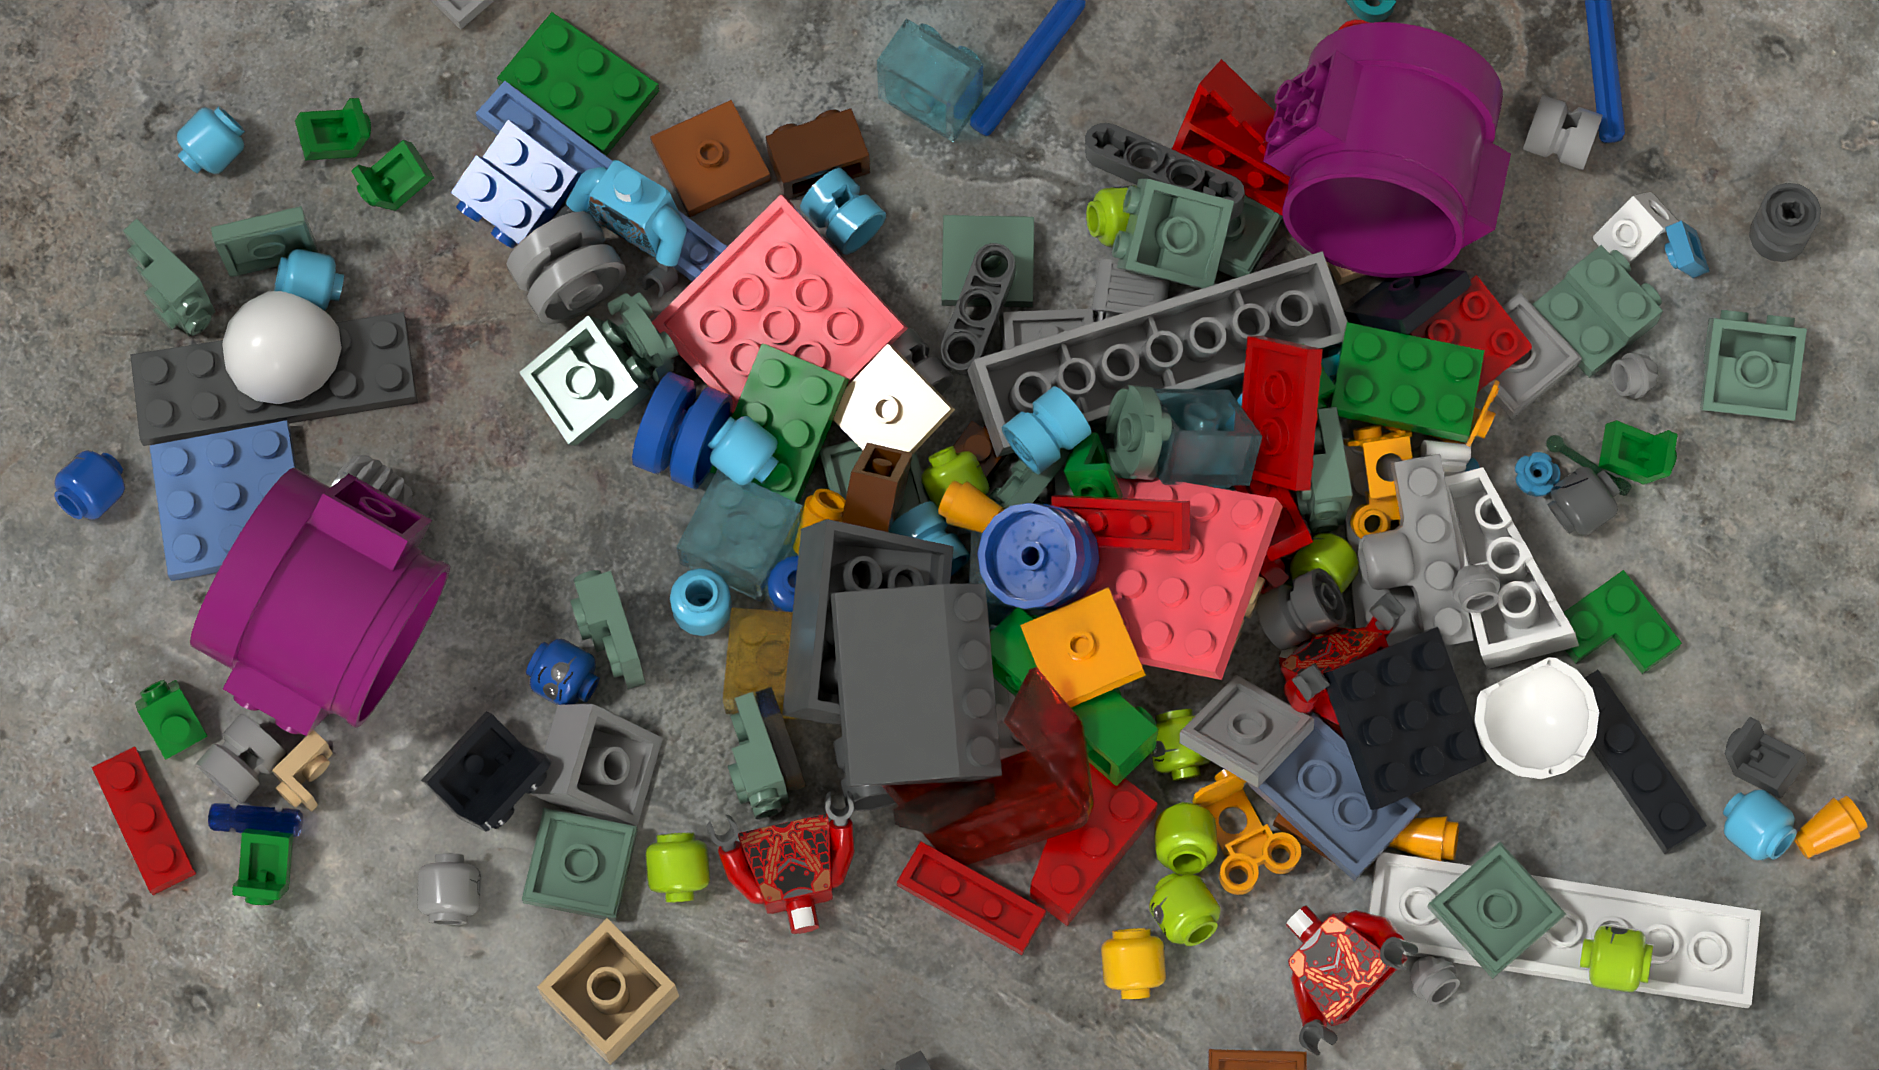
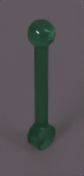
[1546,435,1632,496]

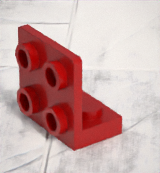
[1401,275,1532,393]

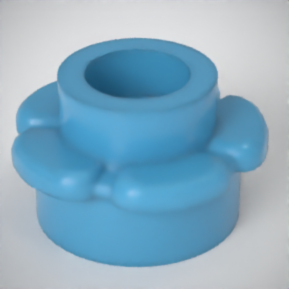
[1515,452,1561,496]

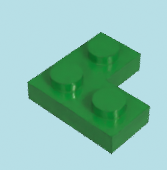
[1563,570,1682,674]

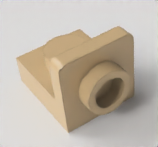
[272,730,333,812]

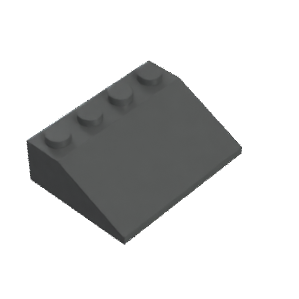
[782,519,954,725]
[831,583,1002,787]

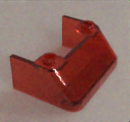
[881,667,1094,865]

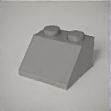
[531,704,663,826]

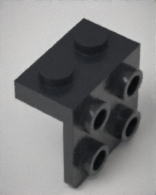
[421,711,552,832]

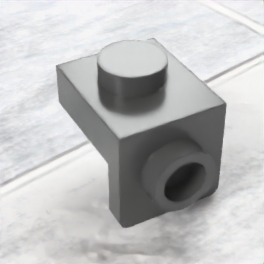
[1725,717,1808,799]

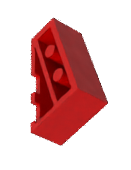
[1172,59,1290,216]
[1030,754,1158,926]

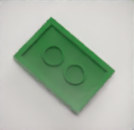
[497,12,659,156]
[1330,322,1484,443]
[710,343,849,508]

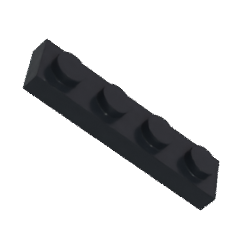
[1584,670,1707,855]

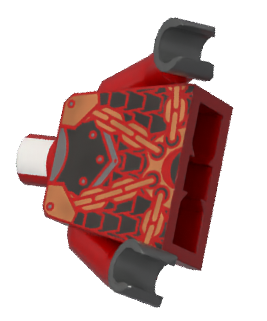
[1279,592,1406,724]
[707,791,855,934]
[1286,905,1418,1056]

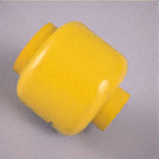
[1101,928,1166,999]

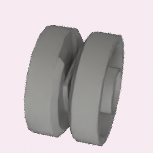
[506,211,626,324]

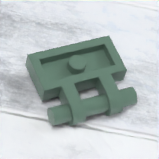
[989,448,1074,510]

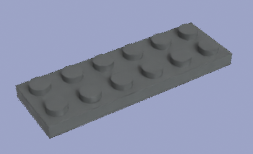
[130,312,418,446]

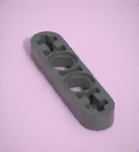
[1085,123,1245,220]

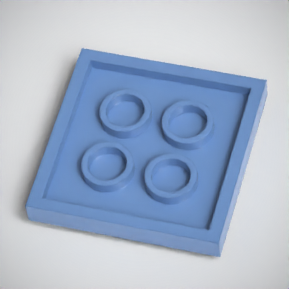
[149,420,296,581]

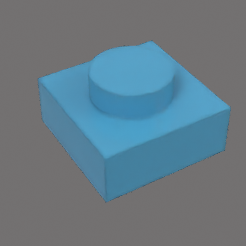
[1665,220,1710,278]

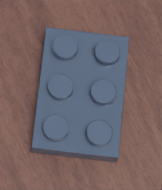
[1248,713,1421,881]

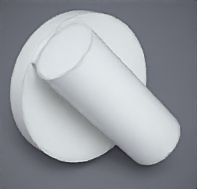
[1420,440,1471,477]

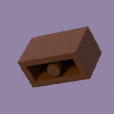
[766,108,870,200]
[841,442,913,532]

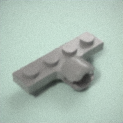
[1358,454,1474,646]

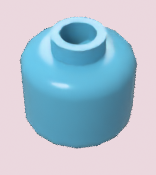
[177,106,245,174]
[274,249,344,311]
[707,416,779,485]
[670,568,732,636]
[1723,790,1797,860]

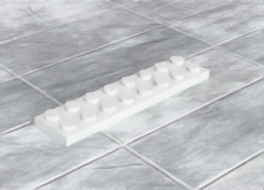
[1368,852,1761,1009]

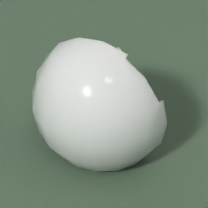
[222,291,342,404]
[1474,657,1599,779]

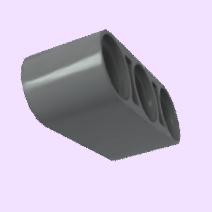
[940,243,1016,375]

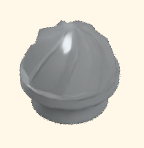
[1611,352,1659,399]
[1452,564,1500,613]
[1410,955,1460,1005]

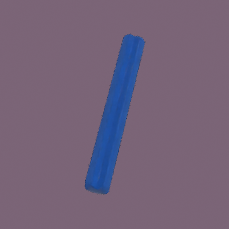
[970,0,1085,136]
[1585,0,1625,143]

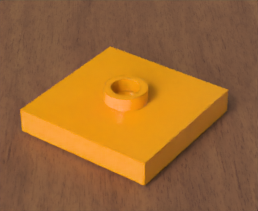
[1020,587,1146,713]

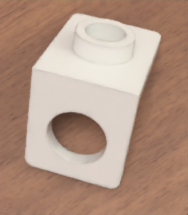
[1593,192,1679,264]

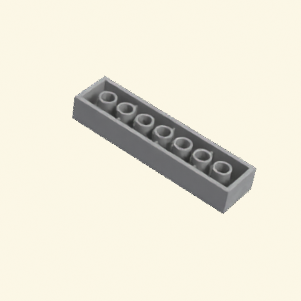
[967,251,1347,458]

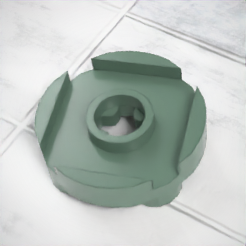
[608,292,678,382]
[1106,385,1172,480]

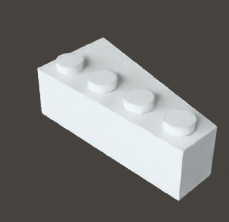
[1445,467,1579,669]

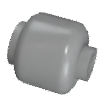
[417,853,481,925]

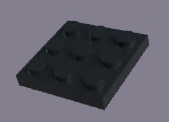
[1323,627,1487,810]

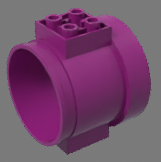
[1263,22,1511,278]
[190,468,450,736]

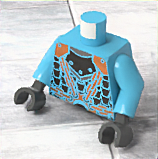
[553,160,687,298]

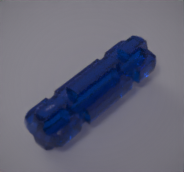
[208,803,303,837]

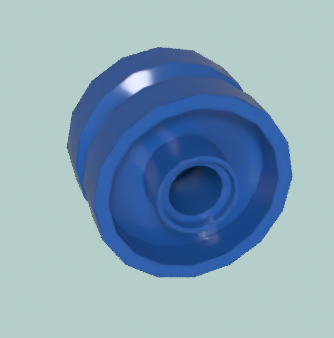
[632,371,733,490]
[977,503,1100,610]

